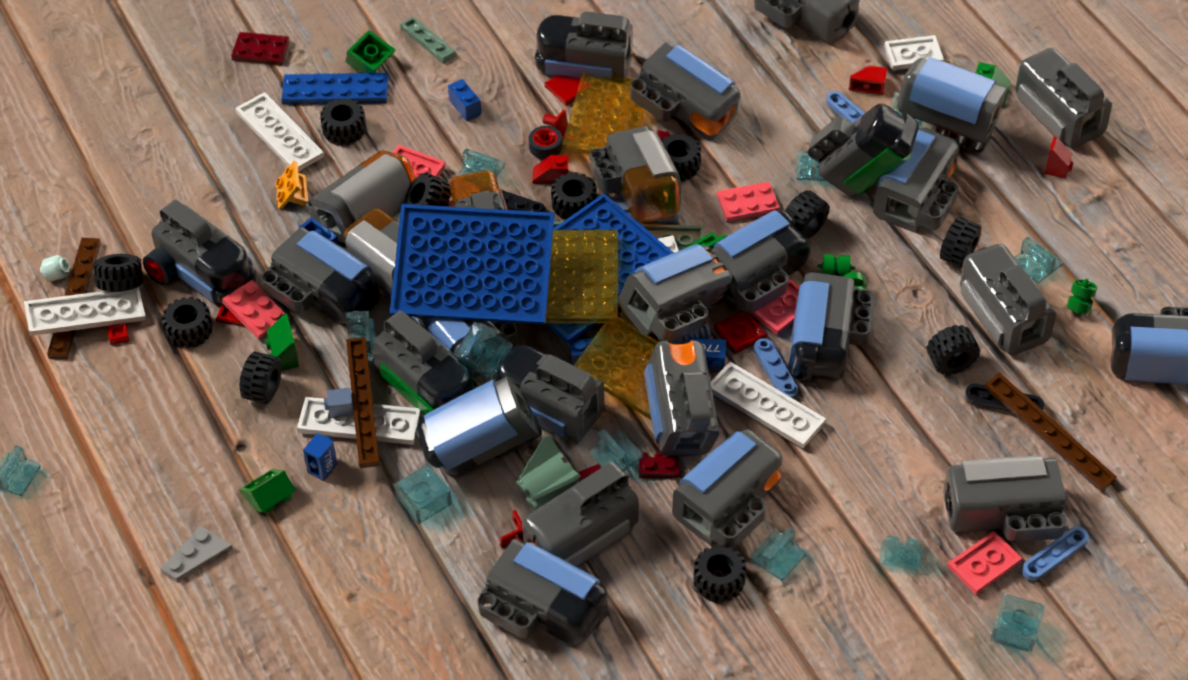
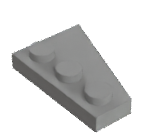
[160,526,233,583]

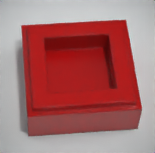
[107,323,130,345]

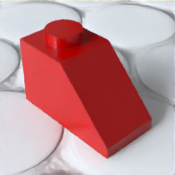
[849,66,887,95]
[1044,137,1074,179]
[532,155,569,183]

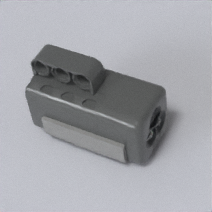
[943,455,1067,542]

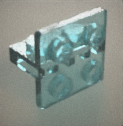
[796,146,826,181]
[458,149,505,187]
[1015,237,1063,283]
[589,428,643,471]
[0,445,41,496]
[750,528,806,581]
[879,535,924,570]

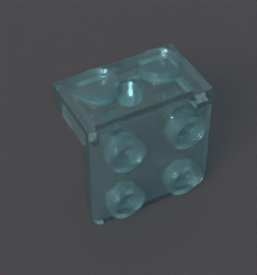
[346,311,376,363]

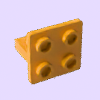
[275,161,308,209]

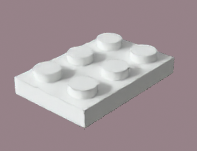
[884,35,944,71]

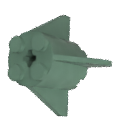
[516,434,580,510]

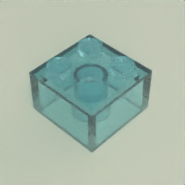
[454,322,513,378]
[394,464,452,525]
[990,593,1045,653]

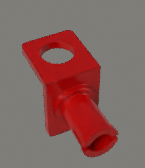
[542,110,583,143]
[499,510,523,548]

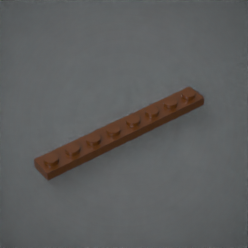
[47,237,101,359]
[346,337,380,469]
[985,372,1117,492]

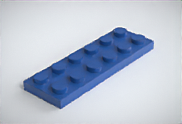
[281,73,389,104]

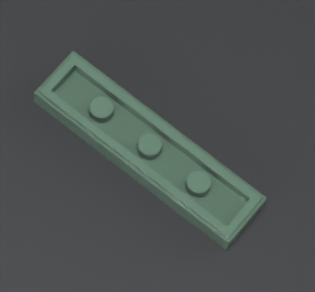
[400,16,456,64]

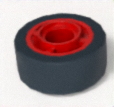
[529,126,562,159]
[143,248,178,285]

